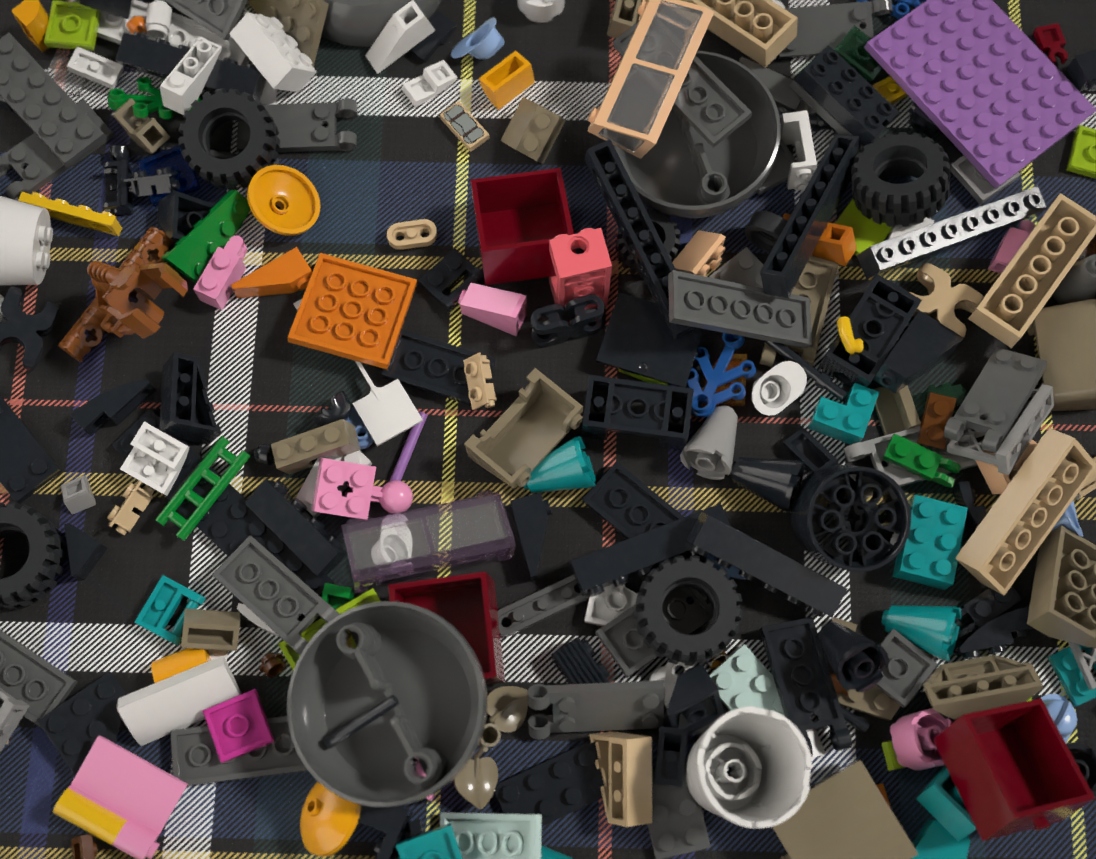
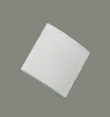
[120,422,190,496]

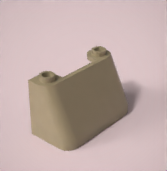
[1026,299,1096,411]
[464,368,583,488]

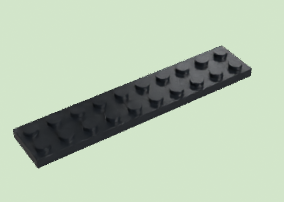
[112,409,334,620]

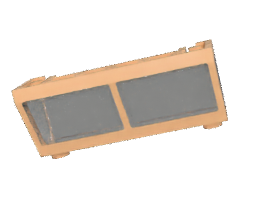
[587,0,714,159]

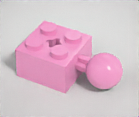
[311,458,413,520]

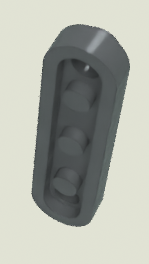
[497,575,589,637]

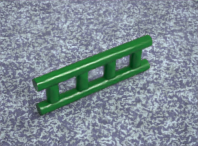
[155,436,250,541]

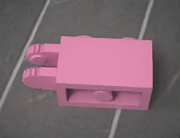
[193,235,248,310]

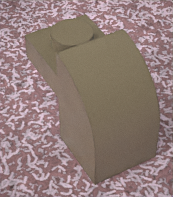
[111,98,170,153]

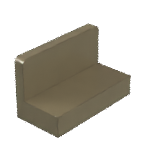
[873,385,921,436]

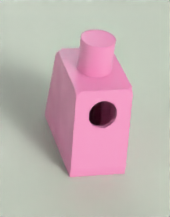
[988,220,1035,273]

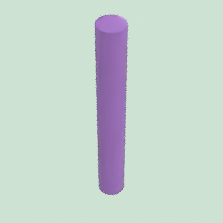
[389,411,428,482]

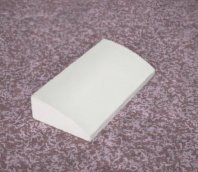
[117,655,242,746]

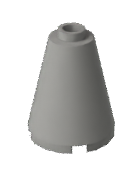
[680,406,738,480]

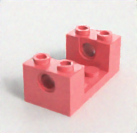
[549,228,612,309]

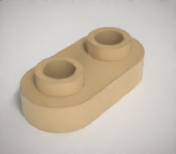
[387,219,437,250]

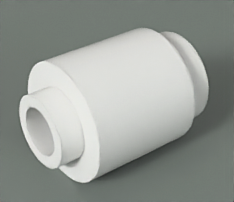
[145,0,172,39]

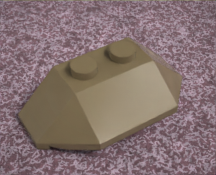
[923,655,1043,720]

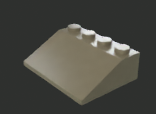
[1027,525,1096,649]

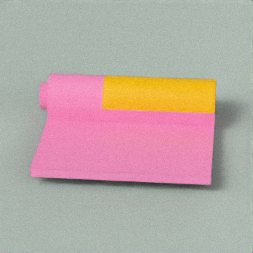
[53,735,188,859]

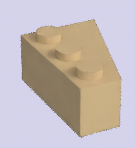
[589,732,652,827]

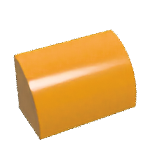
[11,0,49,52]
[479,51,535,110]
[151,648,211,683]

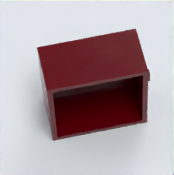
[471,168,575,285]
[388,571,505,685]
[933,699,1095,841]

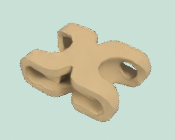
[909,263,984,338]

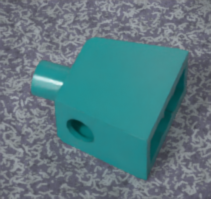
[911,819,970,859]

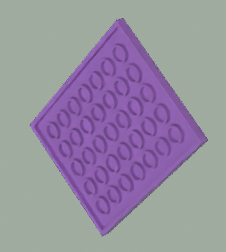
[864,0,1096,189]

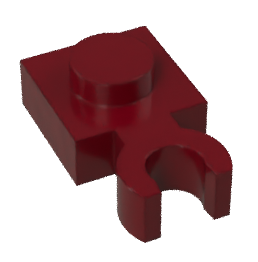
[1033,23,1068,64]

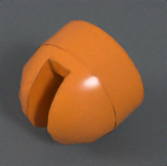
[126,16,147,35]

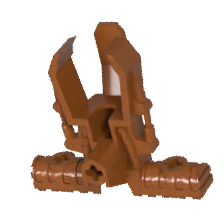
[58,227,188,362]

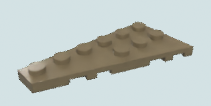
[247,0,329,67]

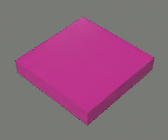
[203,689,275,763]

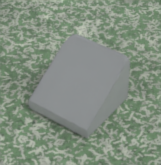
[61,475,96,514]

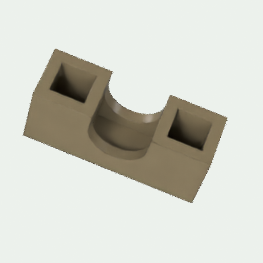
[271,419,361,475]

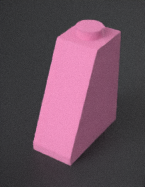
[458,283,527,337]

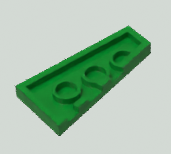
[161,190,250,284]

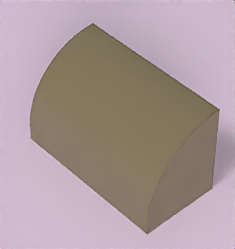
[181,608,240,651]

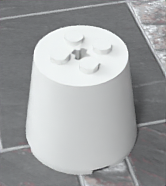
[0,196,53,286]
[685,707,812,828]

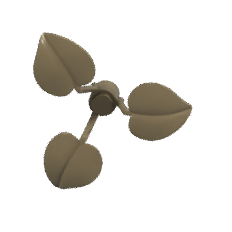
[454,686,528,809]

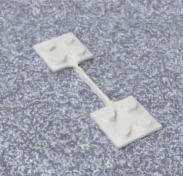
[293,299,423,446]

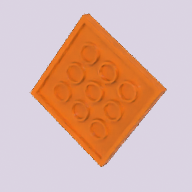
[288,253,417,370]

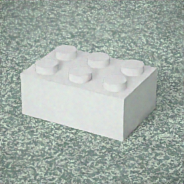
[229,12,317,92]

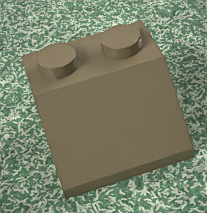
[501,97,566,163]

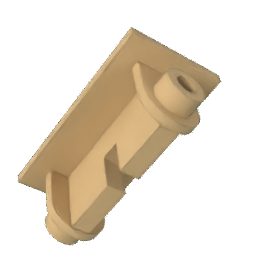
[463,353,497,410]
[107,481,154,536]

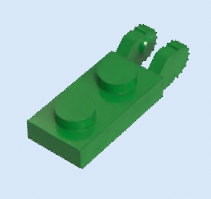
[882,433,961,487]

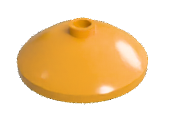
[247,165,320,236]
[300,781,361,857]

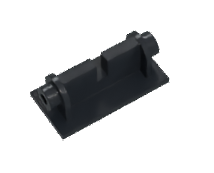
[124,167,180,197]

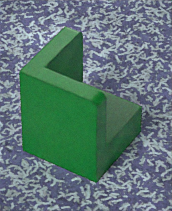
[319,583,355,618]

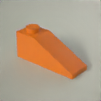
[782,213,857,266]
[231,247,312,298]

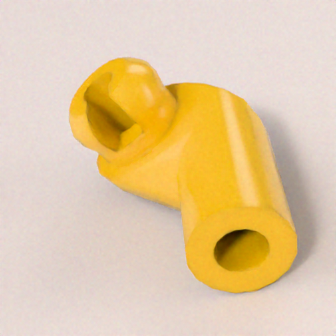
[837,316,863,354]

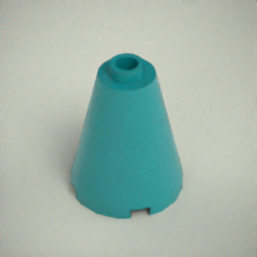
[523,436,596,493]
[881,605,961,661]

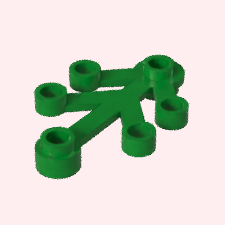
[107,77,204,119]

